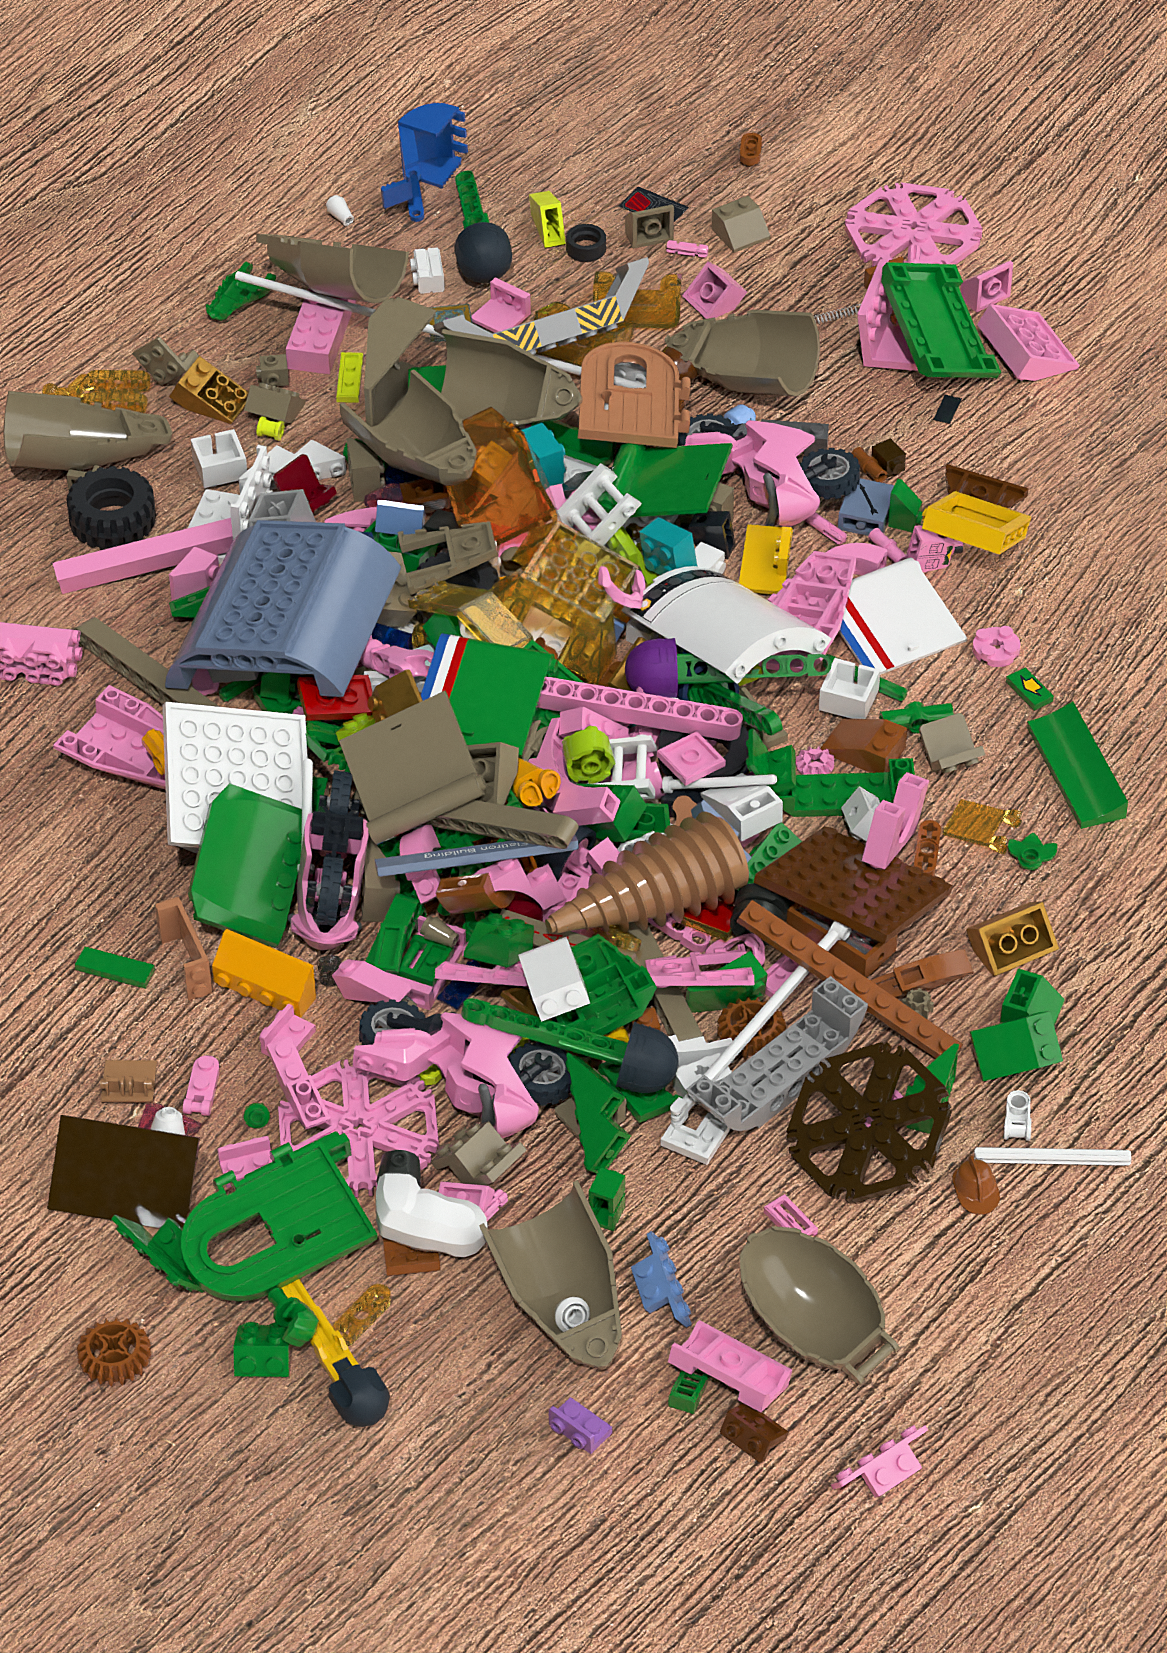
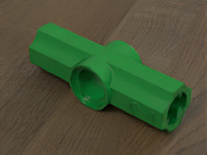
[879,701,954,733]

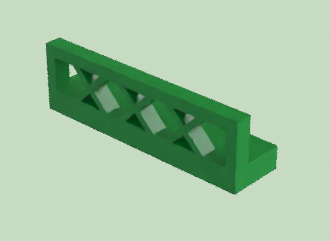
[531,420,617,466]

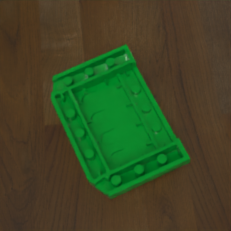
[188,783,302,948]

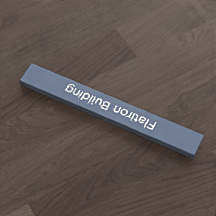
[375,835,579,877]

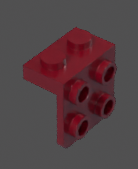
[273,454,337,514]

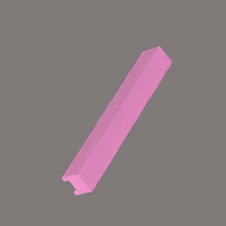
[53,518,233,594]

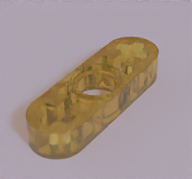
[332,1284,391,1346]

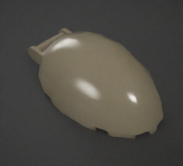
[739,1226,900,1385]

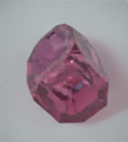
[364,483,403,508]

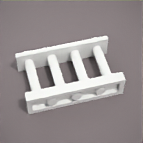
[539,463,642,572]
[566,734,657,800]

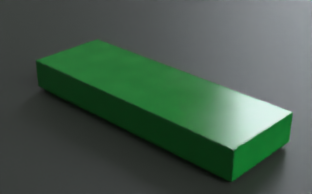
[75,947,155,989]

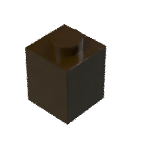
[871,438,906,478]

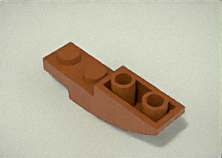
[870,949,974,999]

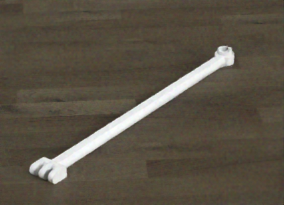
[670,921,851,1128]

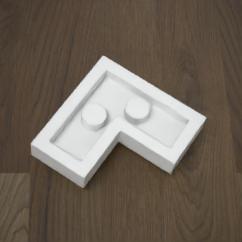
[661,1113,731,1165]

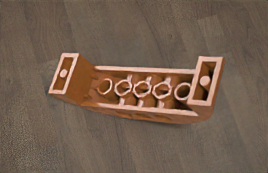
[436,797,528,914]

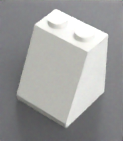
[518,937,590,1021]

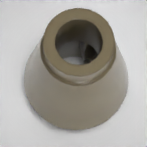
[420,916,459,948]

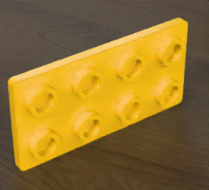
[739,524,793,594]

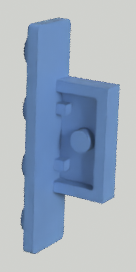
[631,1231,692,1328]

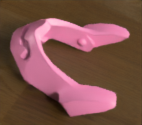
[598,566,645,608]
[705,933,765,966]

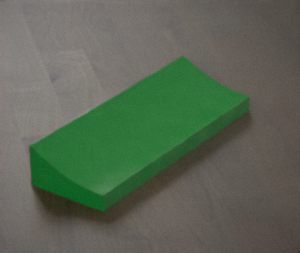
[1027,701,1128,829]

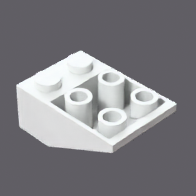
[701,773,783,841]

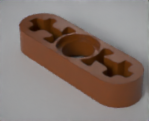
[914,820,941,876]

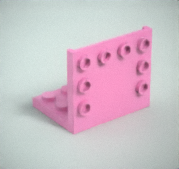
[857,259,918,371]

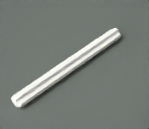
[974,1147,1131,1166]

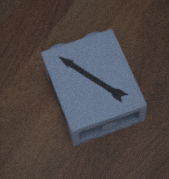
[838,478,894,536]

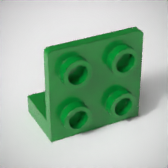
[746,728,796,793]

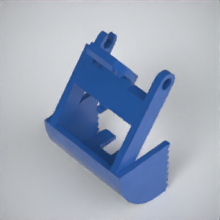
[381,103,468,222]

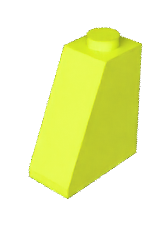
[529,191,566,248]

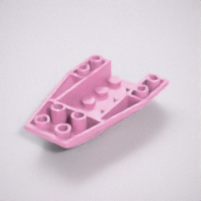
[53,685,166,790]

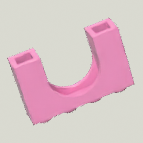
[862,772,929,869]

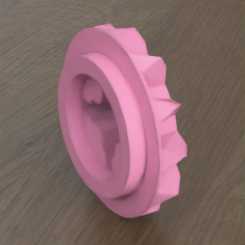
[796,746,834,775]

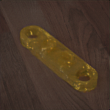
[592,925,642,951]

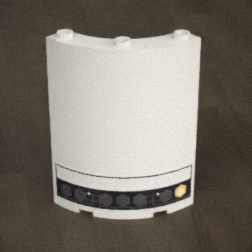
[621,566,832,684]

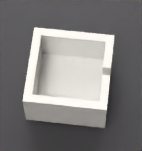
[191,429,247,488]
[819,658,880,719]

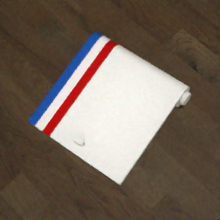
[838,557,968,675]

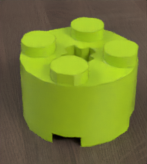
[562,726,616,784]

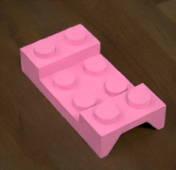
[668,1320,792,1412]

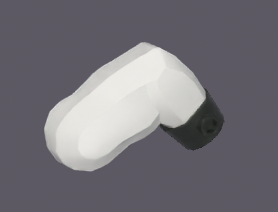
[375,1150,488,1257]

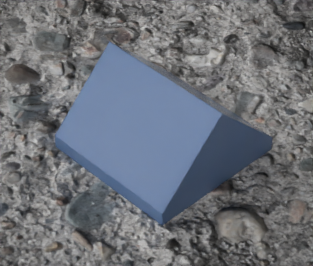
[375,500,426,535]

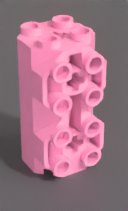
[0,622,83,686]

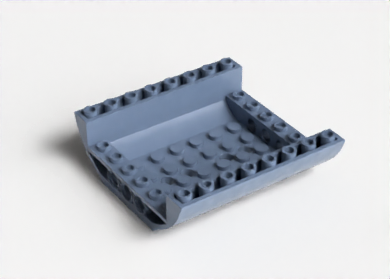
[165,520,401,697]

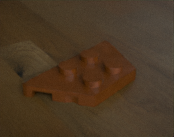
[945,464,1029,508]

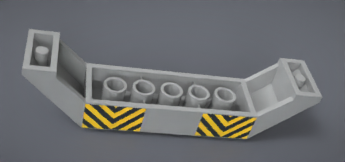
[433,257,649,354]

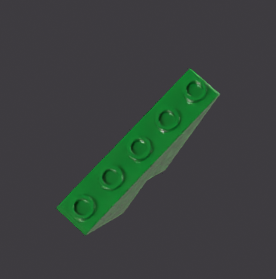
[566,1053,631,1174]

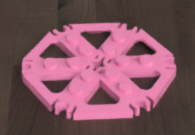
[845,183,982,267]
[278,1059,439,1197]

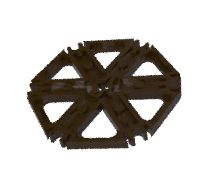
[786,1042,952,1203]

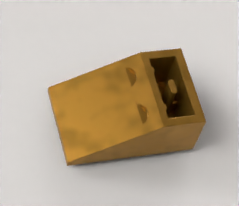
[169,356,249,424]

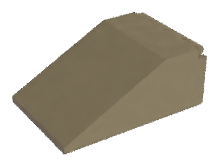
[364,297,436,427]

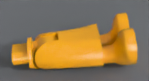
[511,758,561,806]

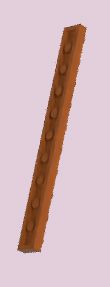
[737,900,963,1058]

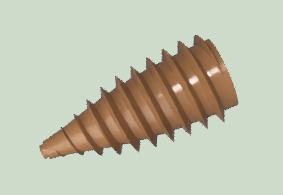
[545,812,749,934]

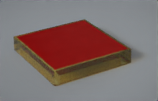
[680,900,734,941]

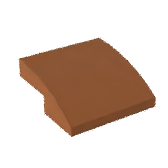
[382,1237,440,1276]

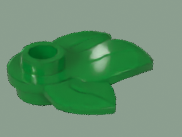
[1008,833,1058,870]

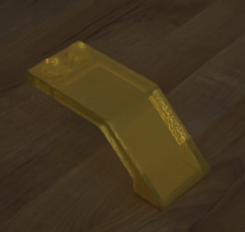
[408,581,534,648]

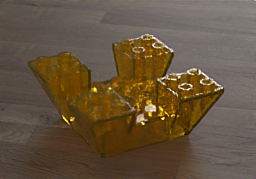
[477,520,648,685]

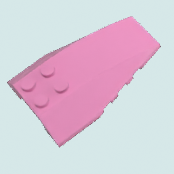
[758,551,857,675]

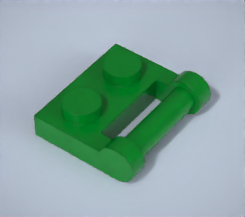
[394,935,454,987]

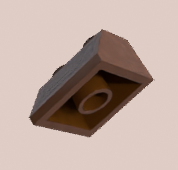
[400,478,452,513]

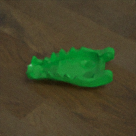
[206,262,277,321]

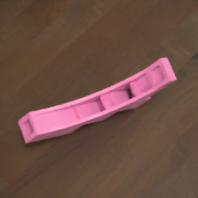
[528,718,620,826]

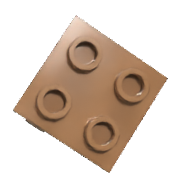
[100,1060,157,1102]

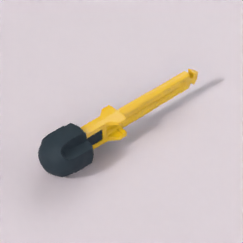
[280,1279,390,1427]

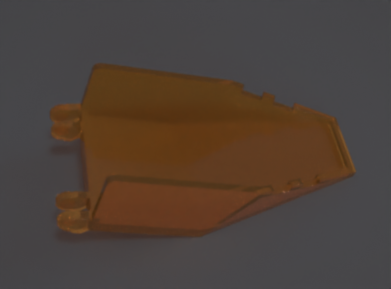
[446,407,562,557]

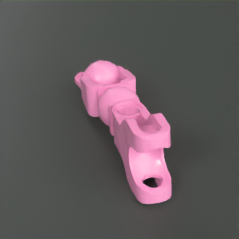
[356,635,434,678]

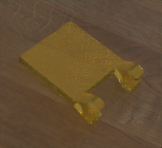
[943,799,1022,854]

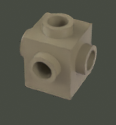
[256,354,289,387]

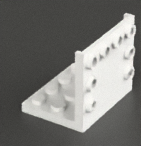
[188,445,273,564]

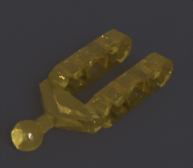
[42,370,151,413]

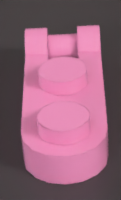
[183,1055,220,1116]

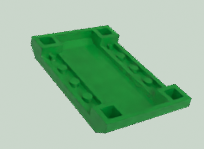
[881,262,1002,378]

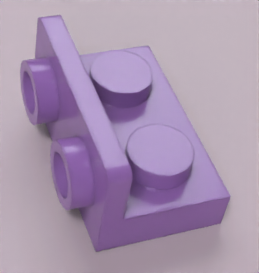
[549,1397,612,1454]

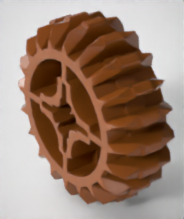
[717,997,786,1059]
[77,1316,151,1387]

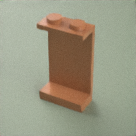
[155,897,212,1001]

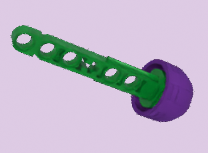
[625,638,832,698]

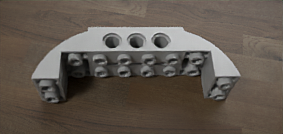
[686,976,868,1131]

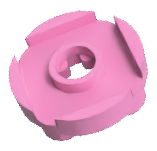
[973,626,1020,667]

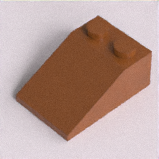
[821,719,907,773]

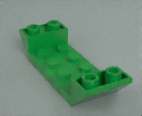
[775,758,915,817]

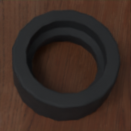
[566,224,606,262]

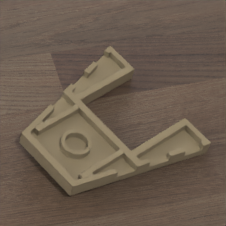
[397,521,498,595]

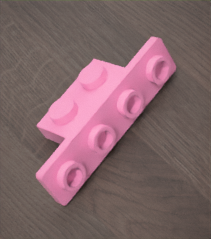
[831,1425,928,1498]

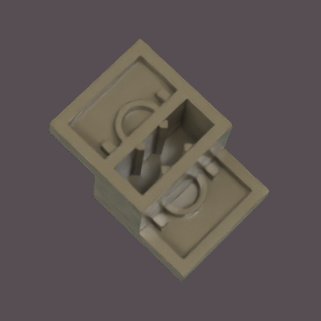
[430,1121,527,1185]

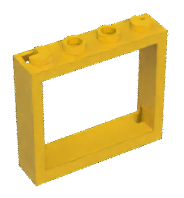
[922,491,1031,555]

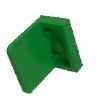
[233,1322,290,1377]

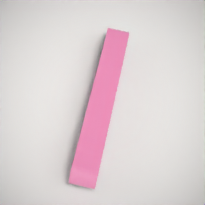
[537,677,743,741]

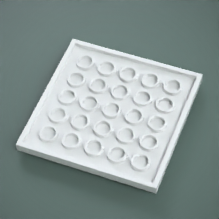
[162,702,312,852]

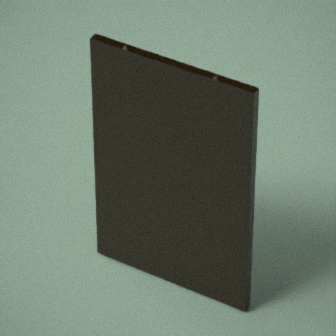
[47,1115,200,1228]

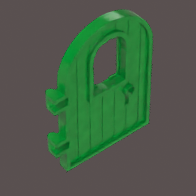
[181,1141,378,1301]

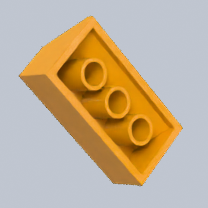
[212,929,316,1018]

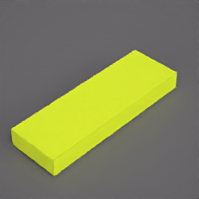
[336,352,363,403]

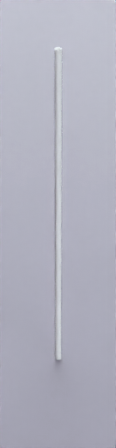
[235,271,646,388]

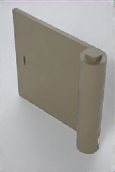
[339,691,487,845]

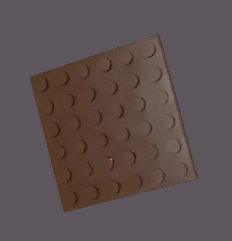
[754,826,953,944]

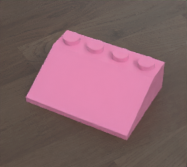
[977,304,1080,381]

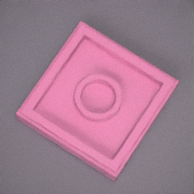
[657,731,726,786]

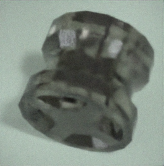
[317,955,342,987]

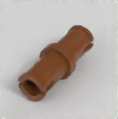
[851,447,887,483]

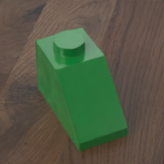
[888,478,923,533]

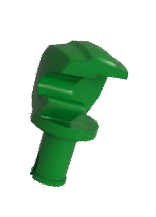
[268,1288,319,1347]

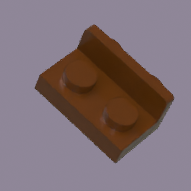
[720,1403,789,1463]

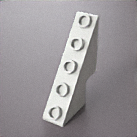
[239,439,346,493]

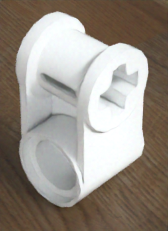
[1003,1090,1031,1141]

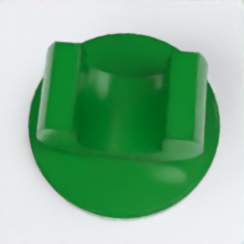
[243,1103,270,1128]

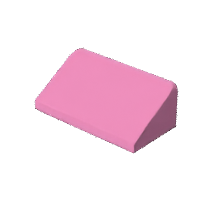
[439,1182,495,1213]

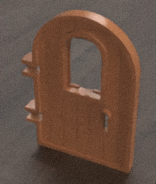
[578,342,690,448]

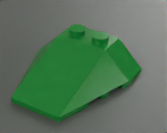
[555,934,657,1035]

